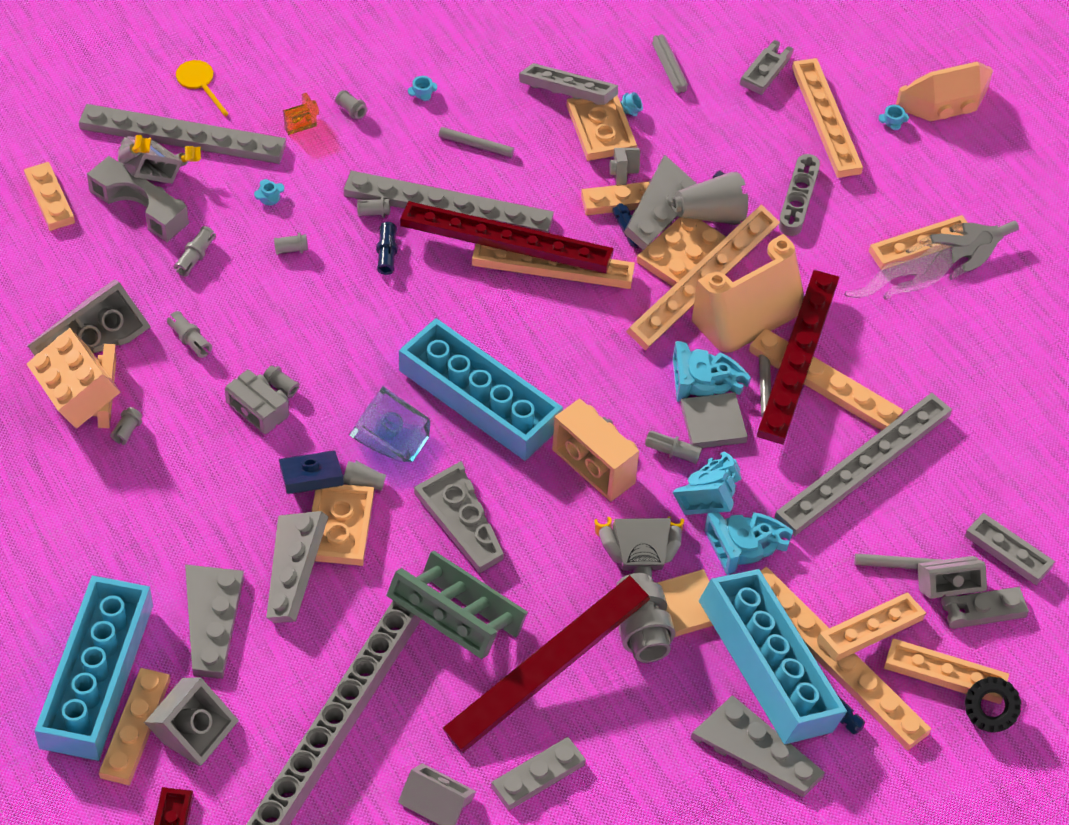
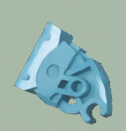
[672,341,751,402]
[673,452,741,515]
[704,512,793,575]

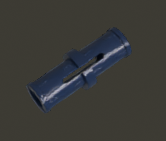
[376,222,398,275]

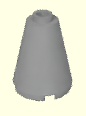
[671,172,748,225]

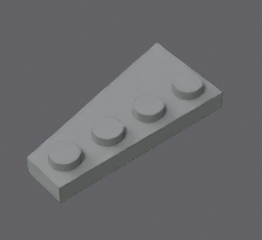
[624,155,697,250]
[414,461,504,574]
[266,511,329,623]
[185,564,244,679]
[691,695,825,797]

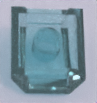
[349,386,430,462]

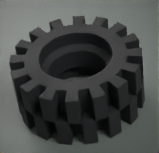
[965,677,1022,732]

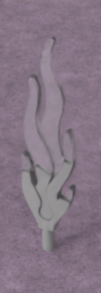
[844,220,1019,300]

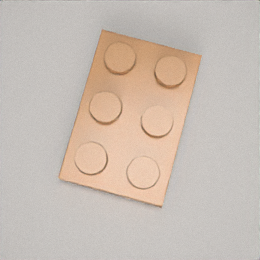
[566,95,637,161]
[637,217,726,286]
[312,484,374,566]

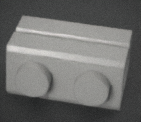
[225,369,289,434]
[918,556,987,599]

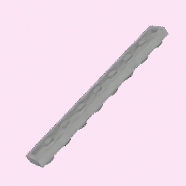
[79,104,286,164]
[344,170,554,233]
[774,393,952,536]

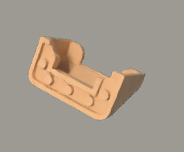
[692,234,804,352]

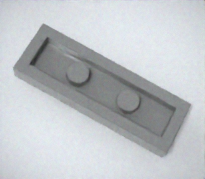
[965,513,1055,586]
[491,737,586,811]

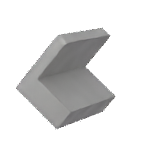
[398,763,476,825]

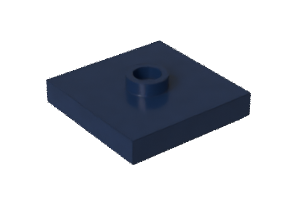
[279,450,344,494]

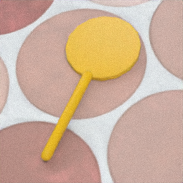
[176,60,228,116]

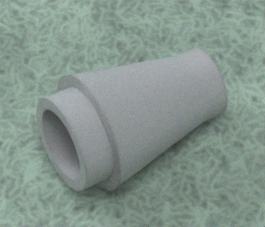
[343,460,386,491]

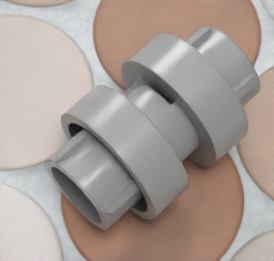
[616,573,676,663]

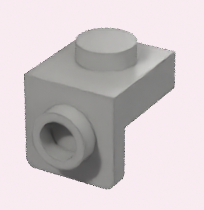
[609,148,640,185]

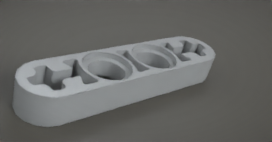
[779,154,820,236]

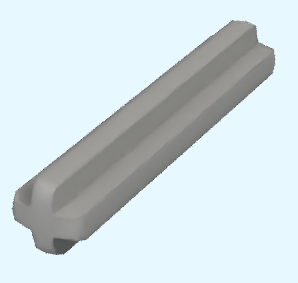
[652,34,688,93]

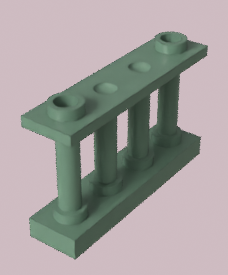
[386,550,528,659]

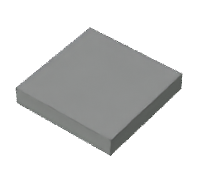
[680,392,748,448]

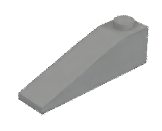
[27,279,151,356]

